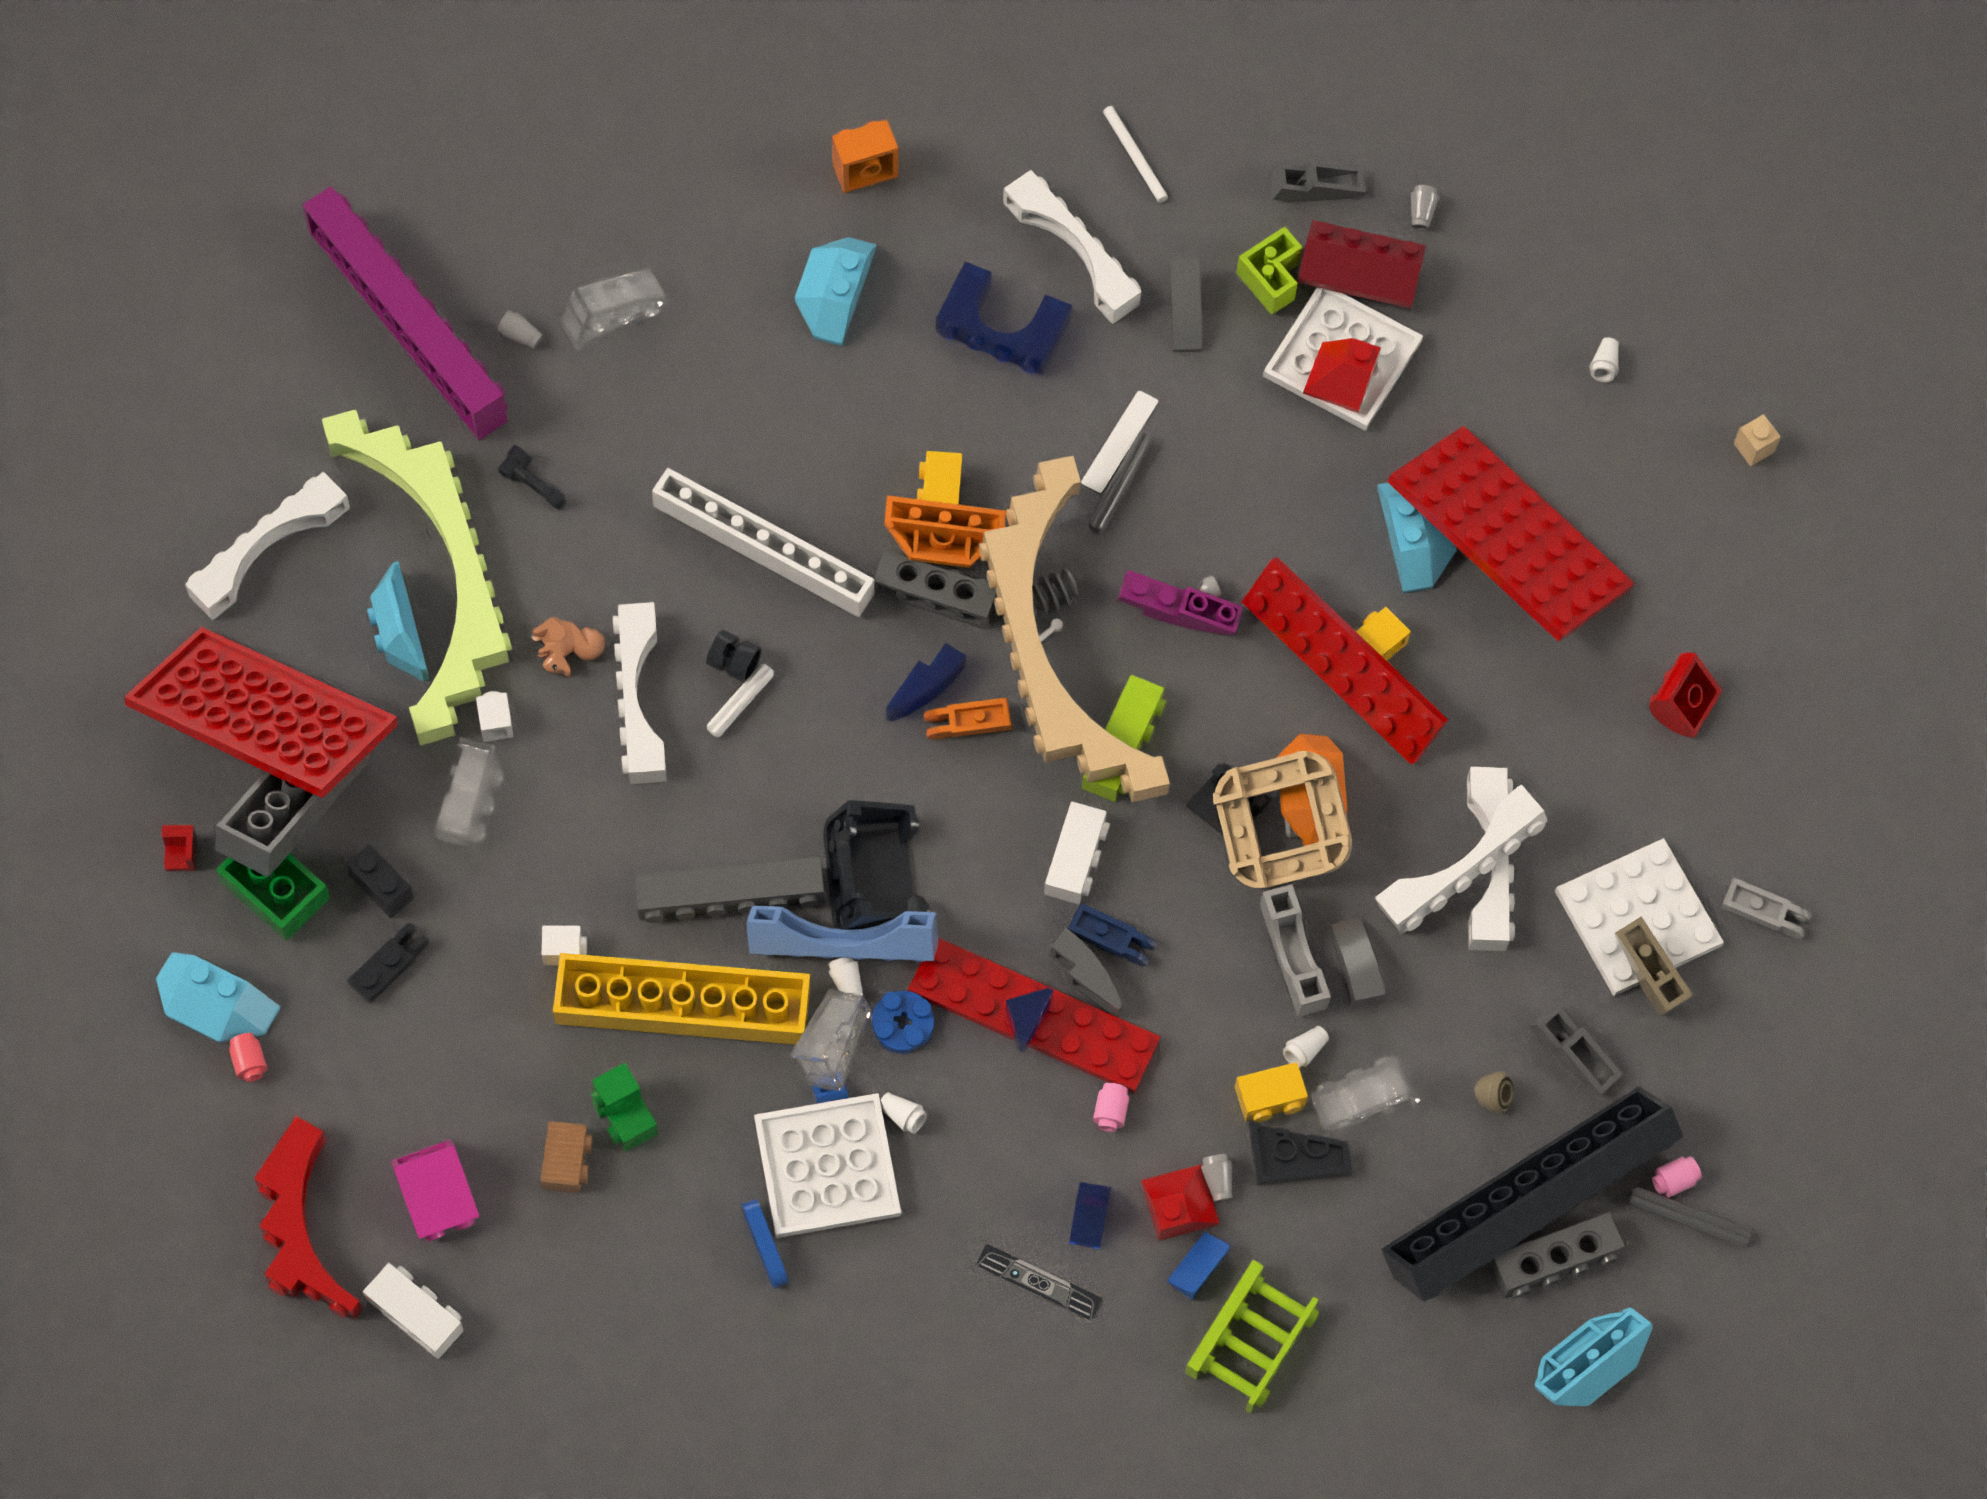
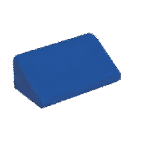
[1167,1232,1231,1301]

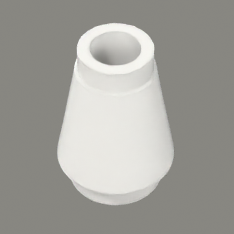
[1589,338,1619,382]
[828,957,864,1004]
[1283,1026,1329,1068]
[880,1092,927,1134]

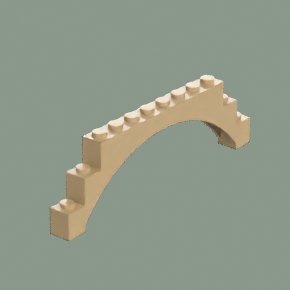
[979,455,1170,802]

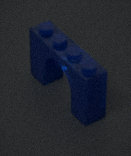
[936,261,1072,376]

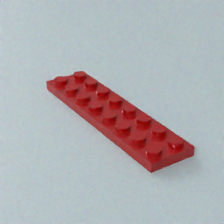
[1241,557,1449,765]
[908,938,1161,1094]

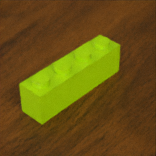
[1082,675,1167,802]

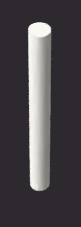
[1103,106,1168,203]

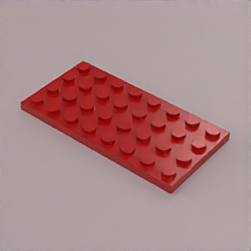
[1387,425,1635,642]
[124,627,398,798]

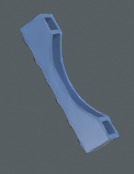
[746,906,938,962]

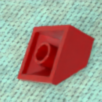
[1303,338,1381,413]
[1141,1164,1220,1241]

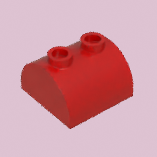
[1649,652,1723,738]

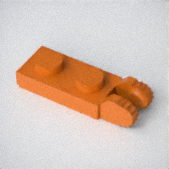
[923,698,1012,740]

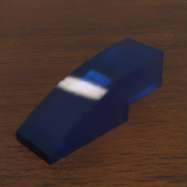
[886,643,966,722]

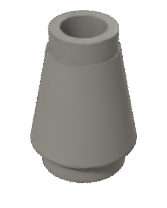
[1411,185,1439,231]
[497,310,543,349]
[1201,1154,1232,1202]

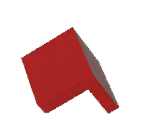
[161,825,198,871]

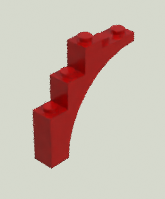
[254,1116,362,1320]

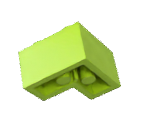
[1236,226,1303,315]

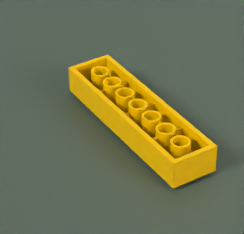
[553,953,811,1045]

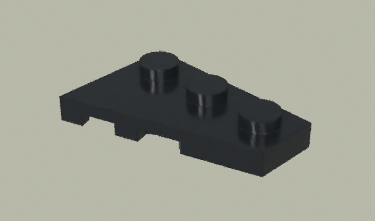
[1249,1122,1352,1185]

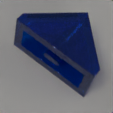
[1005,988,1054,1053]
[1069,1182,1111,1249]

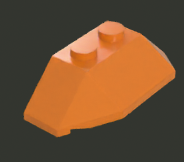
[884,495,1006,568]
[1277,733,1348,846]

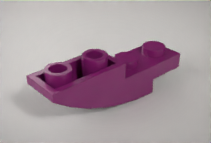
[1117,570,1243,635]

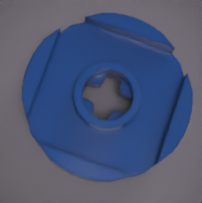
[872,991,934,1054]

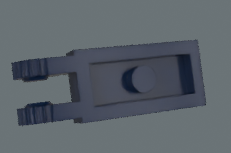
[1067,903,1157,967]

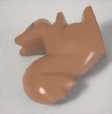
[532,617,605,677]

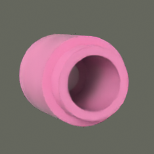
[1093,1083,1129,1132]
[1652,1156,1702,1198]

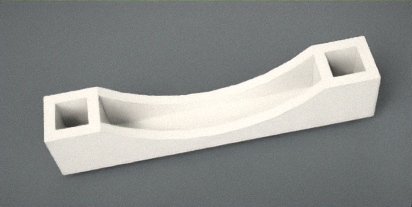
[1003,170,1141,324]
[185,472,350,620]
[613,602,667,784]
[1467,767,1515,951]
[1375,785,1548,934]

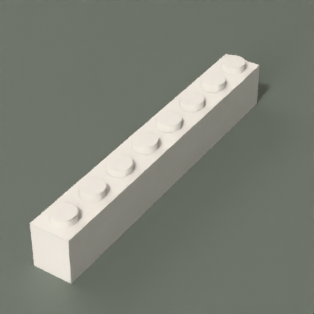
[652,468,874,617]

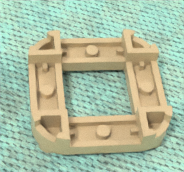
[1213,751,1352,888]

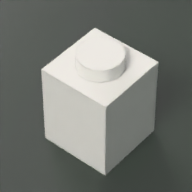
[476,691,514,742]
[542,926,587,966]

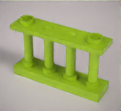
[1185,1260,1320,1413]

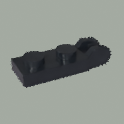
[347,922,430,1004]

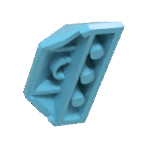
[795,237,876,346]
[1377,483,1457,593]
[367,561,429,682]
[156,952,281,1044]
[1534,1307,1653,1406]

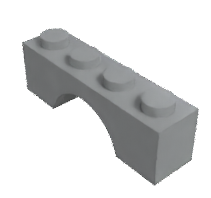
[1260,884,1331,1017]

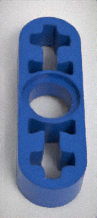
[741,1199,789,1289]

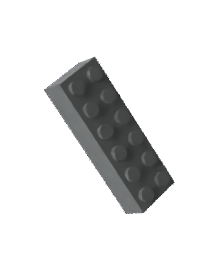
[215,753,370,877]

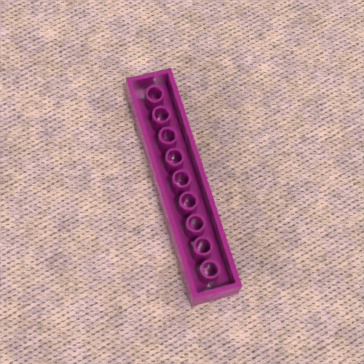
[302,186,508,440]

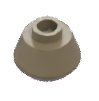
[1474,1071,1514,1114]

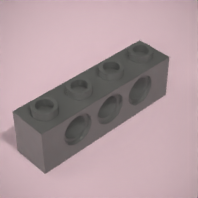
[874,550,997,630]
[1489,1212,1625,1299]

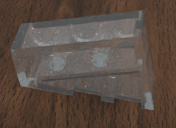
[561,268,666,351]
[435,737,504,852]
[790,989,871,1091]
[1310,1056,1422,1134]

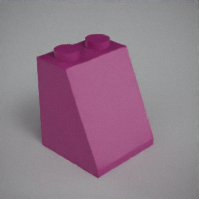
[391,1139,480,1241]

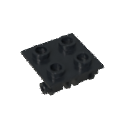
[1186,762,1272,835]

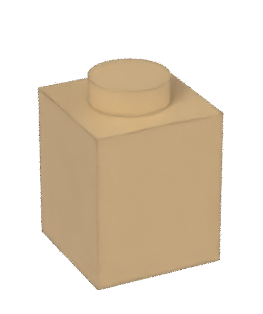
[1734,414,1781,466]

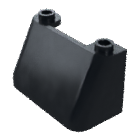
[823,800,930,930]

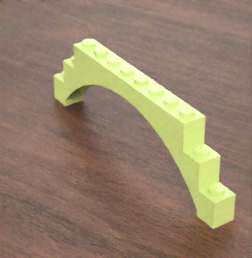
[322,409,512,746]

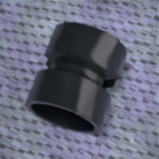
[706,629,762,682]

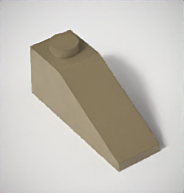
[1615,916,1693,1016]

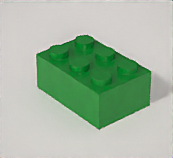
[216,853,330,941]

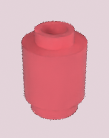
[229,1033,268,1082]

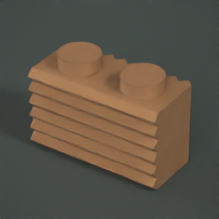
[540,1121,593,1193]

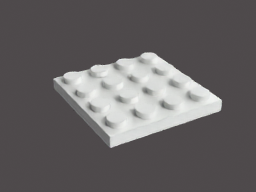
[1263,287,1423,431]
[1555,838,1724,996]
[754,1093,901,1238]

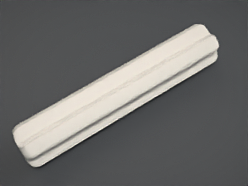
[707,663,774,737]

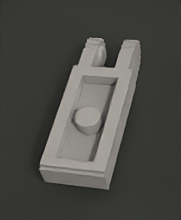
[1721,878,1812,939]

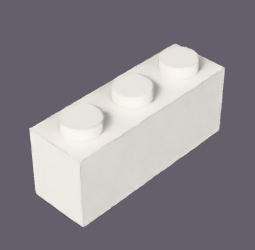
[1044,801,1110,905]
[363,1263,464,1359]

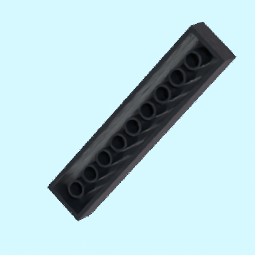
[1381,1086,1683,1302]

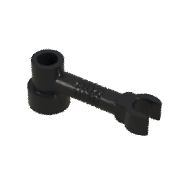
[497,445,566,510]

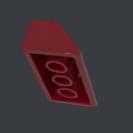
[1297,220,1426,309]

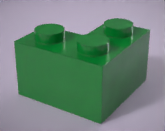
[590,1062,658,1152]

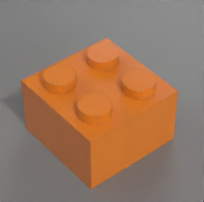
[832,119,899,193]

